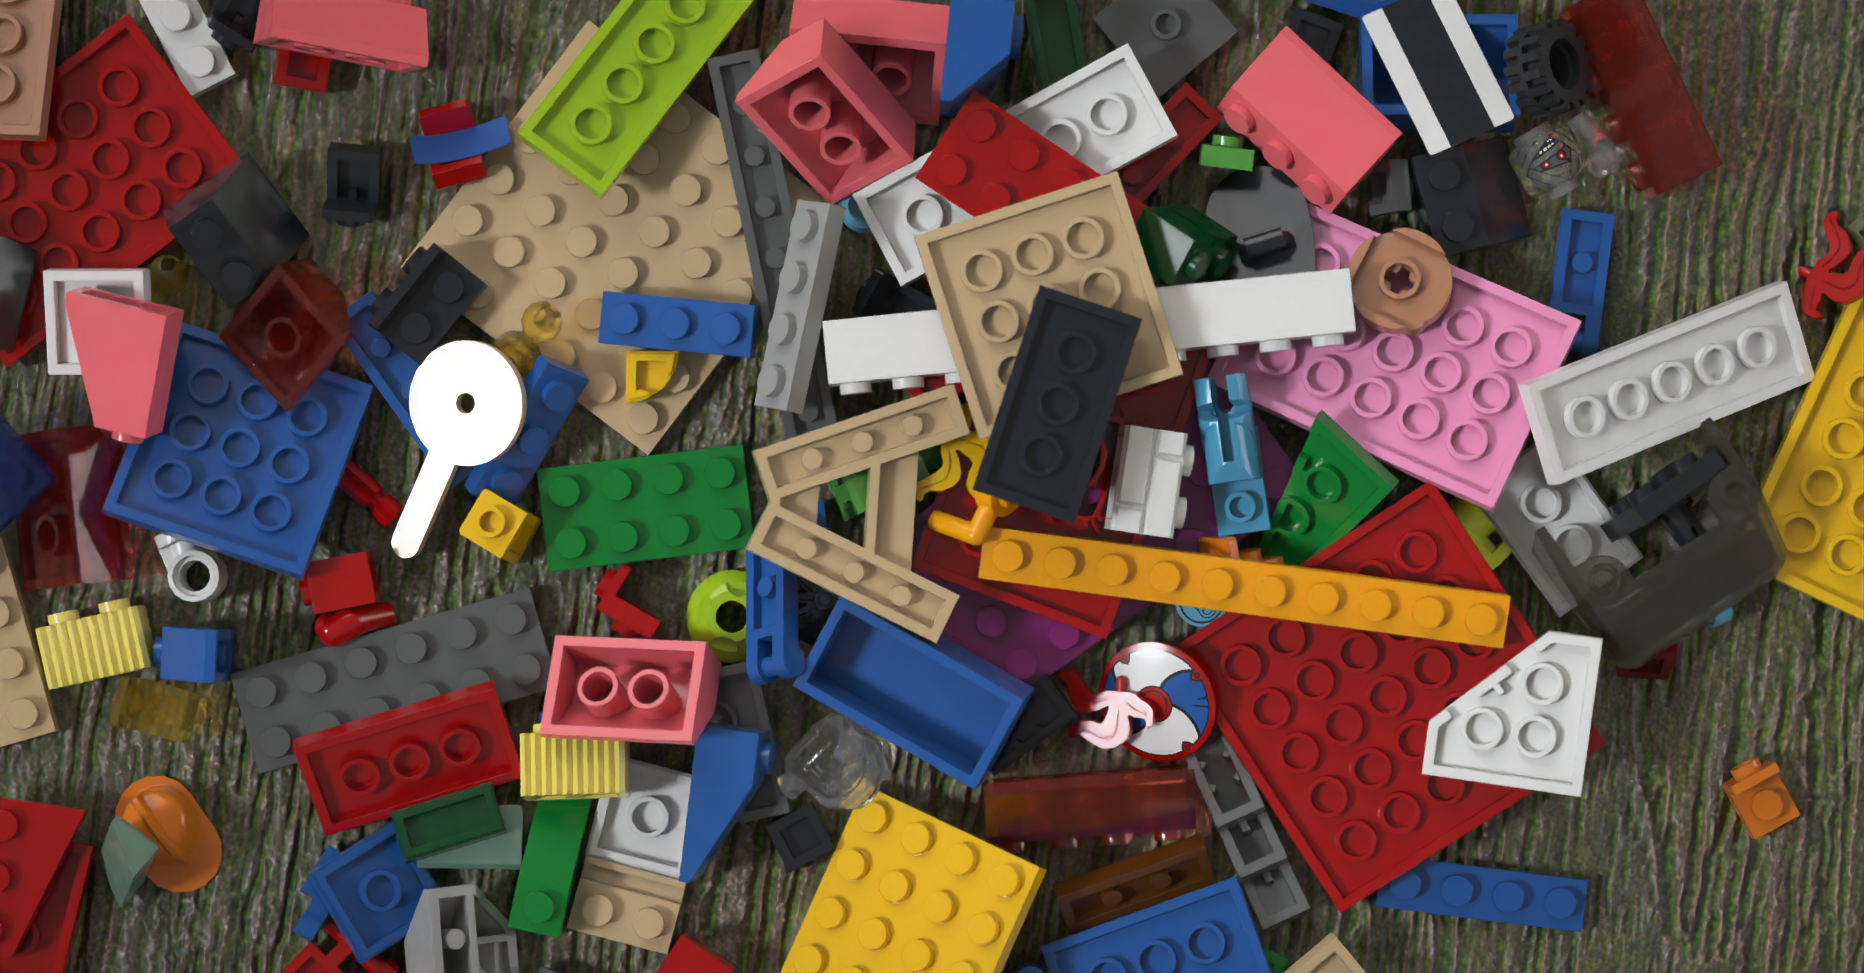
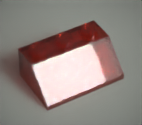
[7,425,134,591]

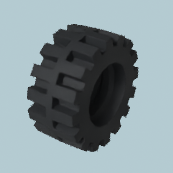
[1503,19,1594,118]

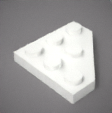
[1422,630,1603,797]

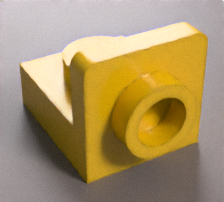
[459,489,542,565]

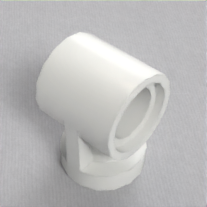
[154,534,228,602]

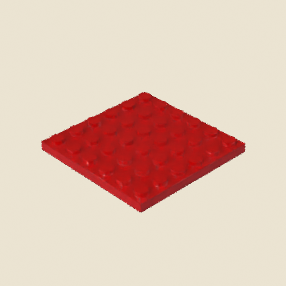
[1175,482,1606,913]

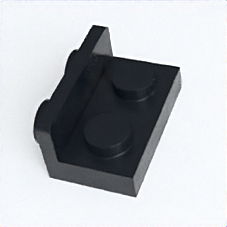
[368,243,488,365]

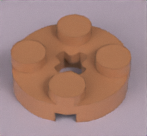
[1348,228,1453,335]

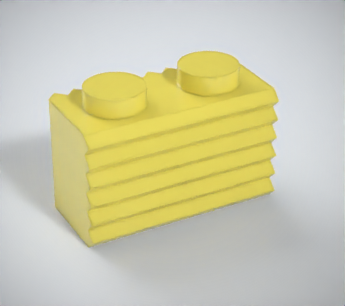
[35,598,154,690]
[520,723,631,801]

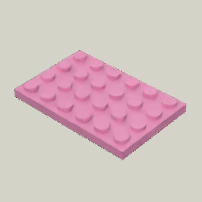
[1207,203,1582,512]

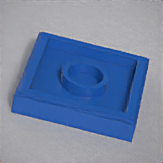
[306,820,438,964]

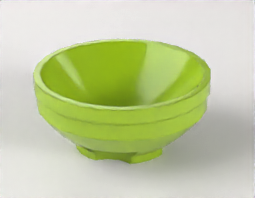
[686,569,746,664]

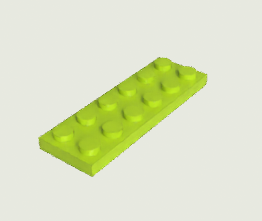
[517,0,756,200]

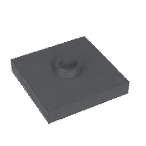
[1092,0,1238,100]

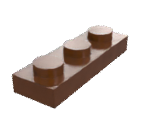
[1052,833,1216,934]

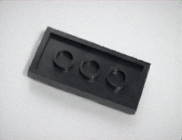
[972,285,1142,523]

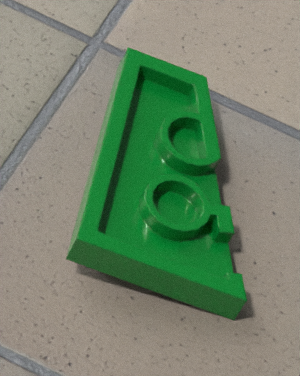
[1258,409,1399,566]

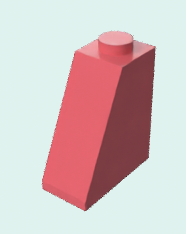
[65,286,184,444]

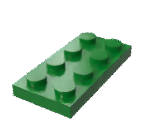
[537,444,754,572]

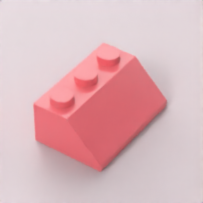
[253,0,429,73]
[789,0,950,126]
[736,17,916,204]
[1216,26,1402,215]
[539,635,722,745]

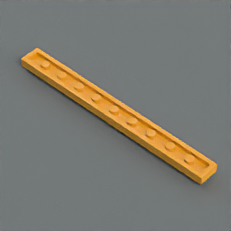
[978,525,1511,649]

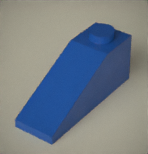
[679,722,775,883]

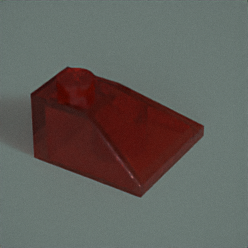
[218,257,352,411]

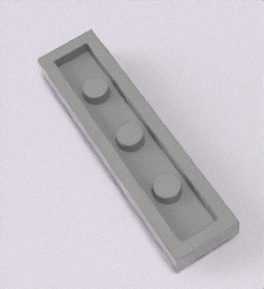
[754,200,846,414]

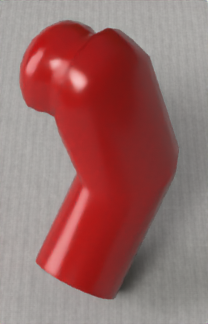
[315,602,395,647]

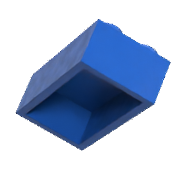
[793,597,1035,790]

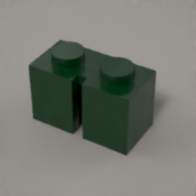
[1135,204,1239,286]

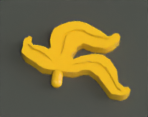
[916,403,990,503]

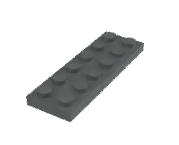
[230,587,552,774]

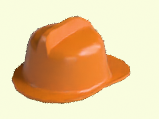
[115,776,222,892]

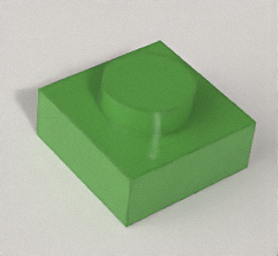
[1198,134,1255,171]

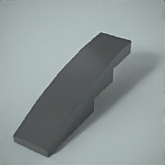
[1184,722,1311,934]

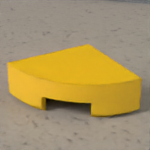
[626,351,680,404]

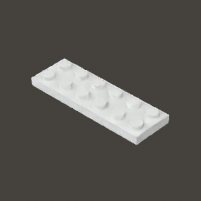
[852,43,1178,288]
[1518,281,1814,485]

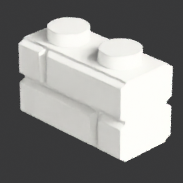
[1104,424,1194,539]

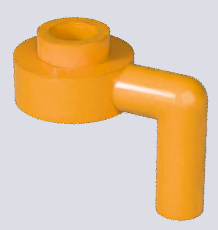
[928,491,1019,545]

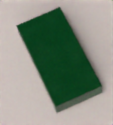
[1023,0,1087,92]
[390,781,507,864]

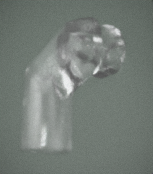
[1567,108,1623,178]

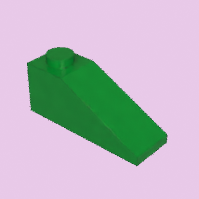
[508,799,593,938]

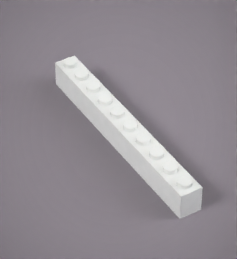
[822,268,1356,395]

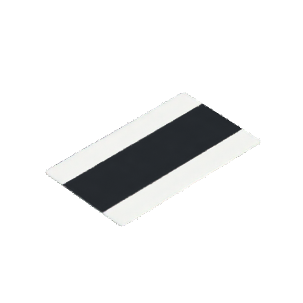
[1362,0,1514,155]

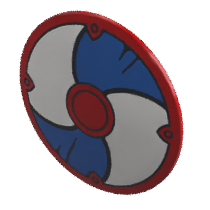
[1098,641,1217,761]

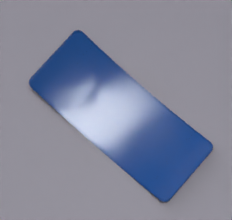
[410,116,511,164]

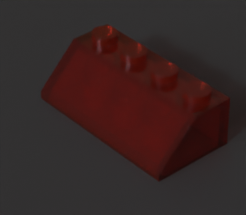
[1559,0,1723,200]
[982,764,1196,853]

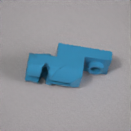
[1193,373,1272,536]

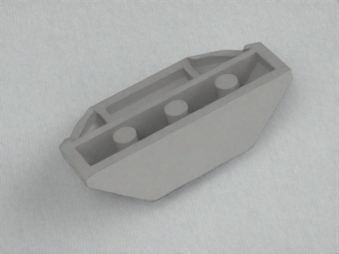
[404,884,519,973]

